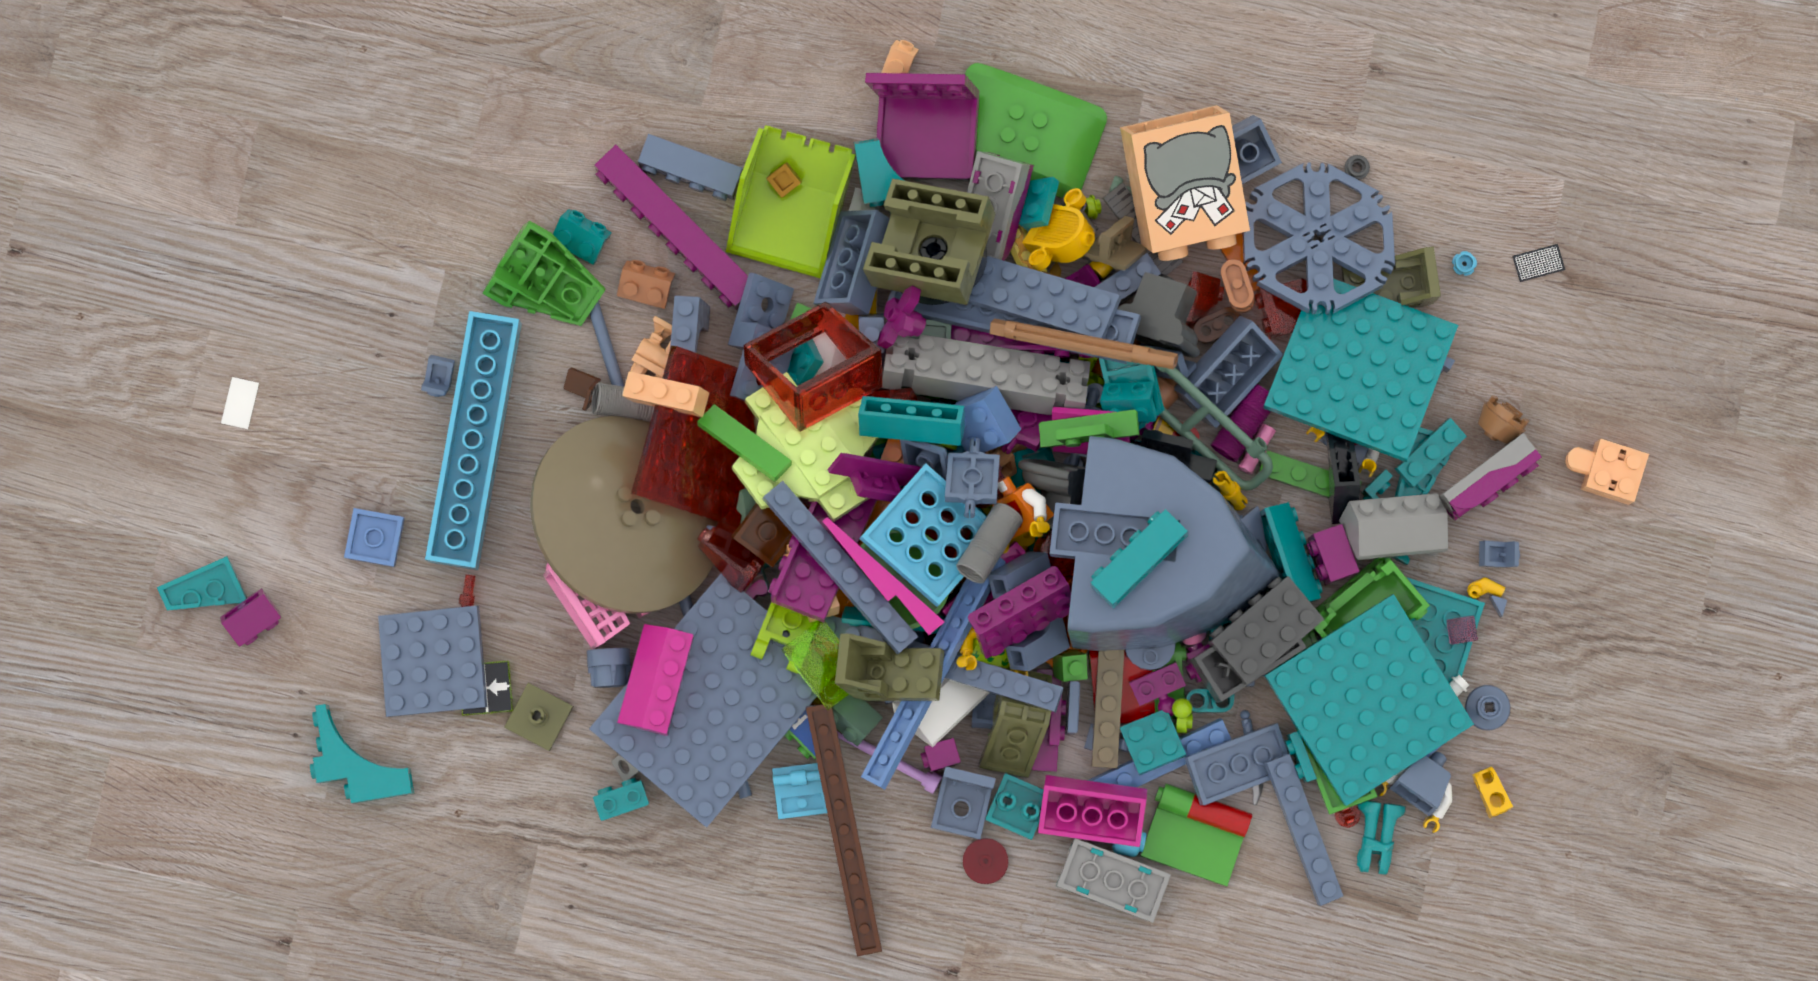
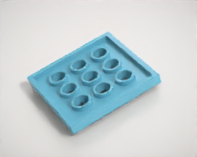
[859,463,986,607]

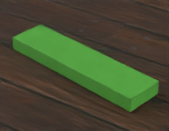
[697,404,792,482]

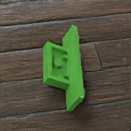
[1039,410,1139,448]

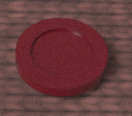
[963,838,1008,884]

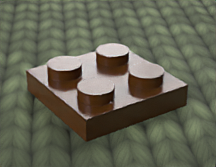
[731,503,793,568]

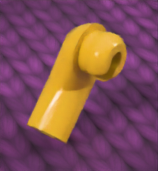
[1467,577,1505,599]

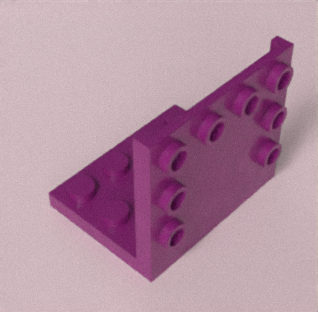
[865,73,980,180]

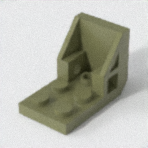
[1341,246,1441,308]
[835,634,945,701]
[979,667,1052,778]

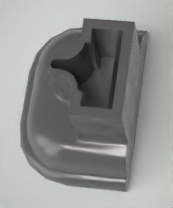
[1118,272,1200,358]
[1018,459,1086,529]

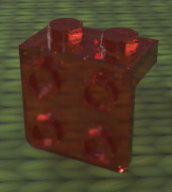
[1254,279,1307,339]

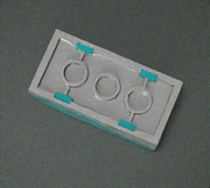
[1056,838,1171,923]

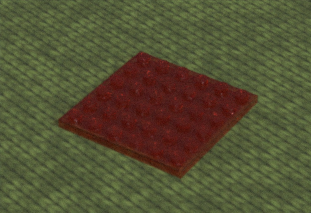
[631,346,763,528]

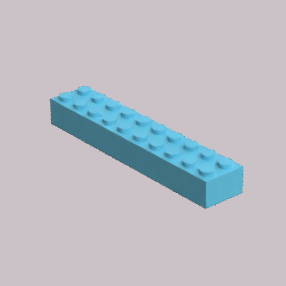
[425,311,522,570]

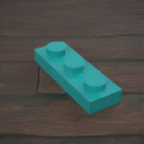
[1394,418,1467,487]

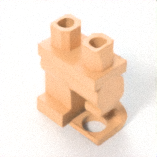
[630,316,699,379]

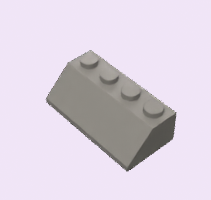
[1339,493,1448,560]

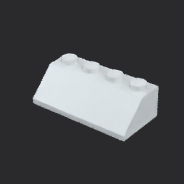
[892,651,990,747]

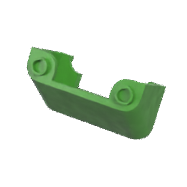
[1314,557,1430,638]

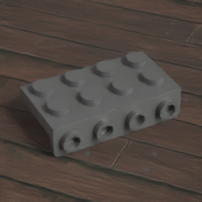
[1208,576,1324,685]

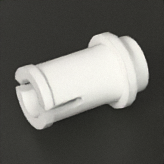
[1449,675,1469,697]

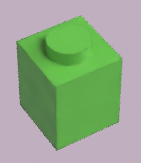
[1053,649,1088,682]

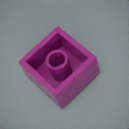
[1306,524,1360,586]

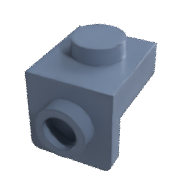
[421,355,455,397]
[1479,541,1520,568]
[971,692,996,729]

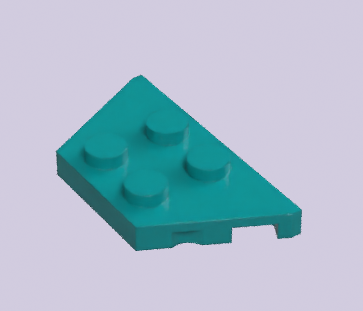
[1099,358,1164,438]

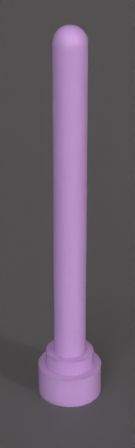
[837,731,943,794]

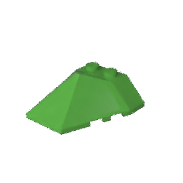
[482,220,606,326]

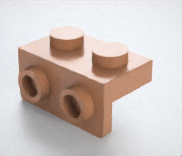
[617,260,675,309]

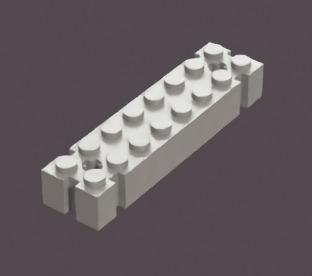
[880,334,1090,415]

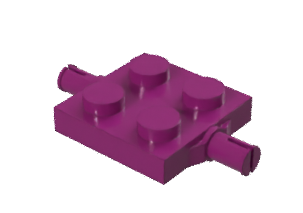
[1001,409,1052,454]

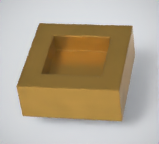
[766,162,802,198]

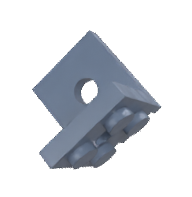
[931,767,996,839]

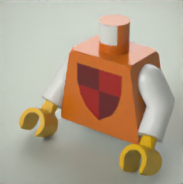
[992,476,1054,554]

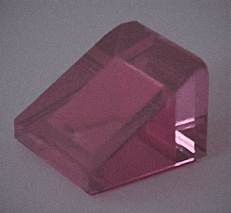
[1446,615,1478,645]

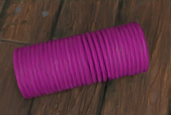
[1210,384,1271,462]

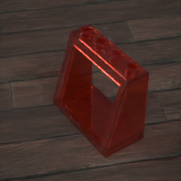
[743,302,882,432]

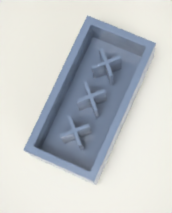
[1174,316,1284,428]

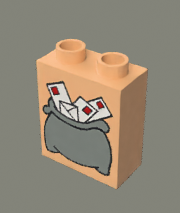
[1120,105,1250,261]

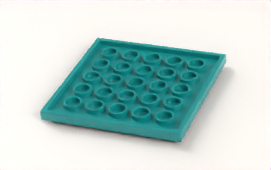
[1263,278,1459,462]
[1264,594,1474,806]

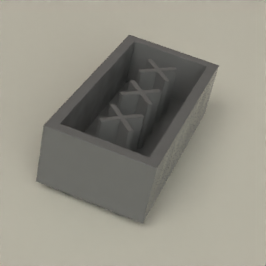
[1189,639,1307,703]

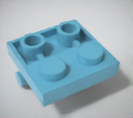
[772,763,827,819]

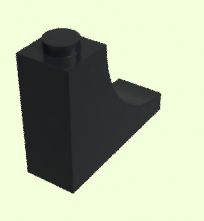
[1326,432,1360,524]

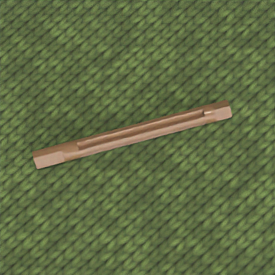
[990,319,1178,369]

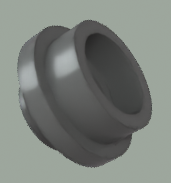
[1344,155,1370,180]

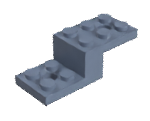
[728,273,797,401]

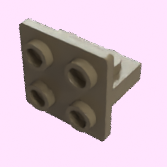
[1083,216,1148,270]

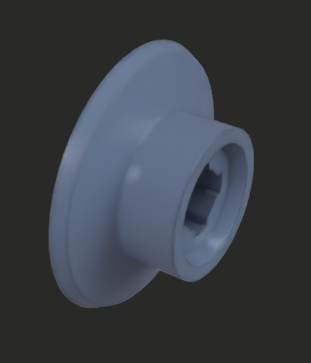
[1465,685,1510,730]

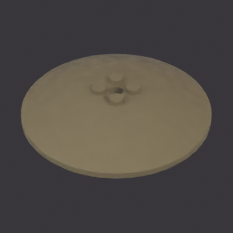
[530,416,722,614]

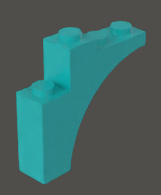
[853,138,905,216]
[310,704,415,804]

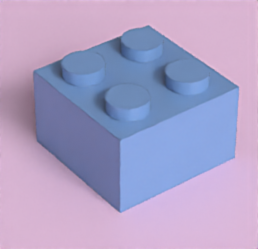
[954,386,1021,453]

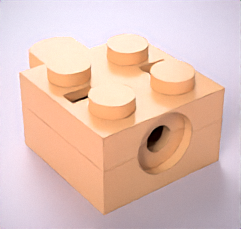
[1565,439,1649,505]

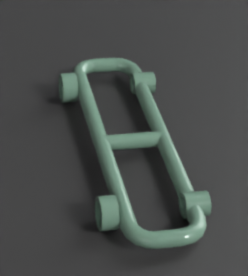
[1145,346,1273,491]

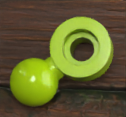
[1172,698,1193,734]

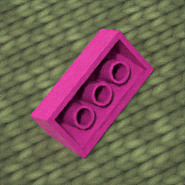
[617,624,694,736]
[1038,775,1147,847]

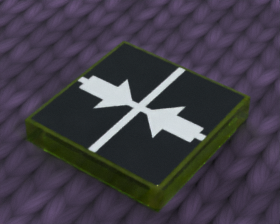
[462,661,513,716]

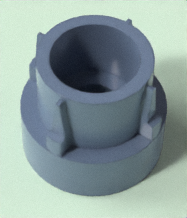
[587,648,631,688]

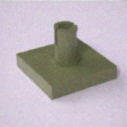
[504,683,574,751]

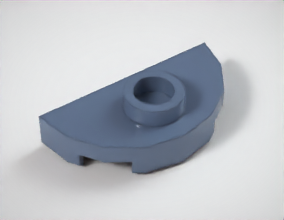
[1125,644,1175,671]

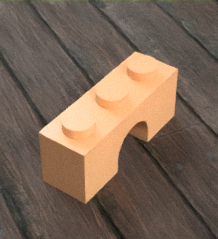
[622,371,709,417]

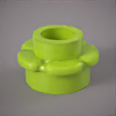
[1084,195,1102,219]

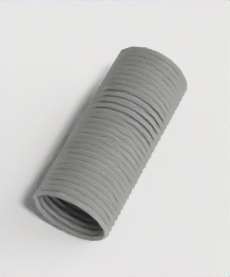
[591,383,672,425]
[956,503,1023,583]

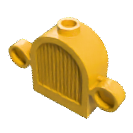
[1022,188,1095,271]

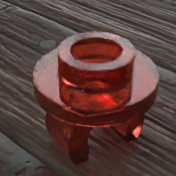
[1335,805,1361,828]

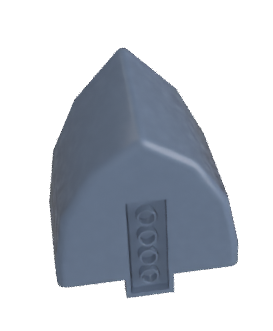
[1050,436,1282,651]

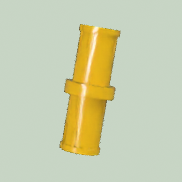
[1213,471,1248,511]

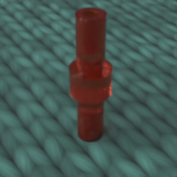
[458,574,476,607]

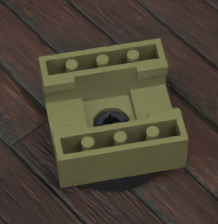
[863,179,996,305]

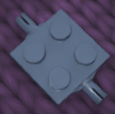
[945,437,1000,518]

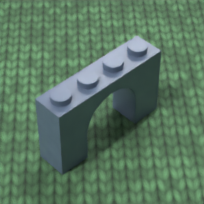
[667,296,711,389]
[988,551,1070,671]

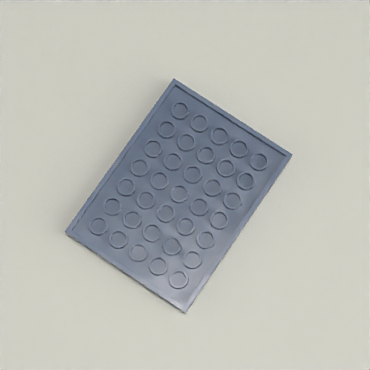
[589,573,836,828]

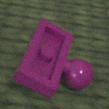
[1129,661,1186,717]

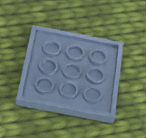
[378,606,487,717]

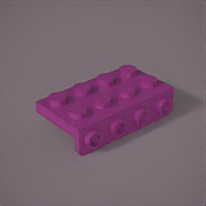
[968,566,1071,659]

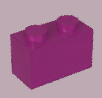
[220,588,281,647]
[920,738,961,772]

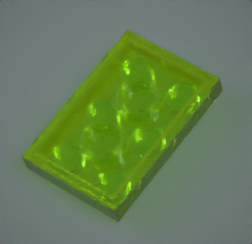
[781,621,849,710]

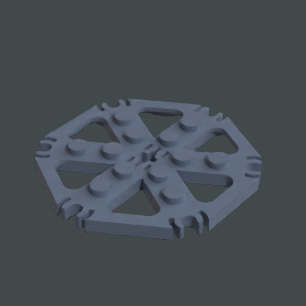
[1242,163,1395,314]

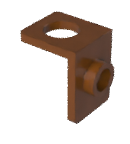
[564,367,601,411]

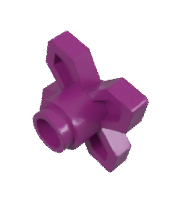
[877,285,926,349]

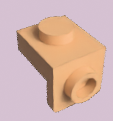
[881,40,919,73]

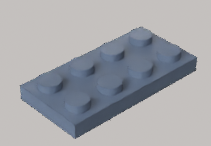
[1184,723,1288,806]

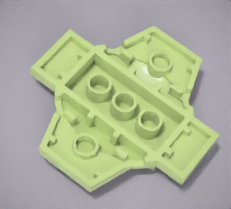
[732,372,878,522]

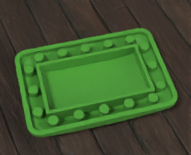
[965,63,1107,199]

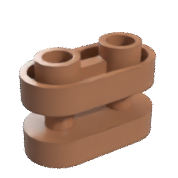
[1221,259,1255,313]

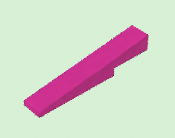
[822,517,944,635]

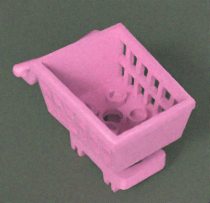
[543,563,651,650]

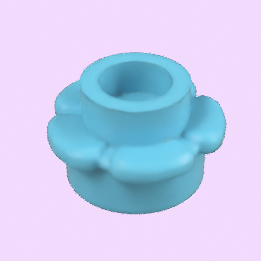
[1452,251,1477,276]

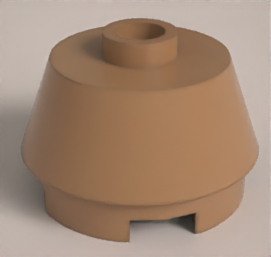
[1478,395,1529,444]

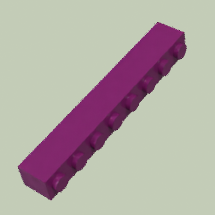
[594,144,748,310]

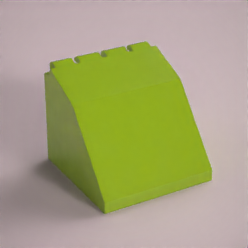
[725,125,856,279]

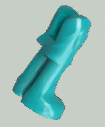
[1357,801,1406,875]

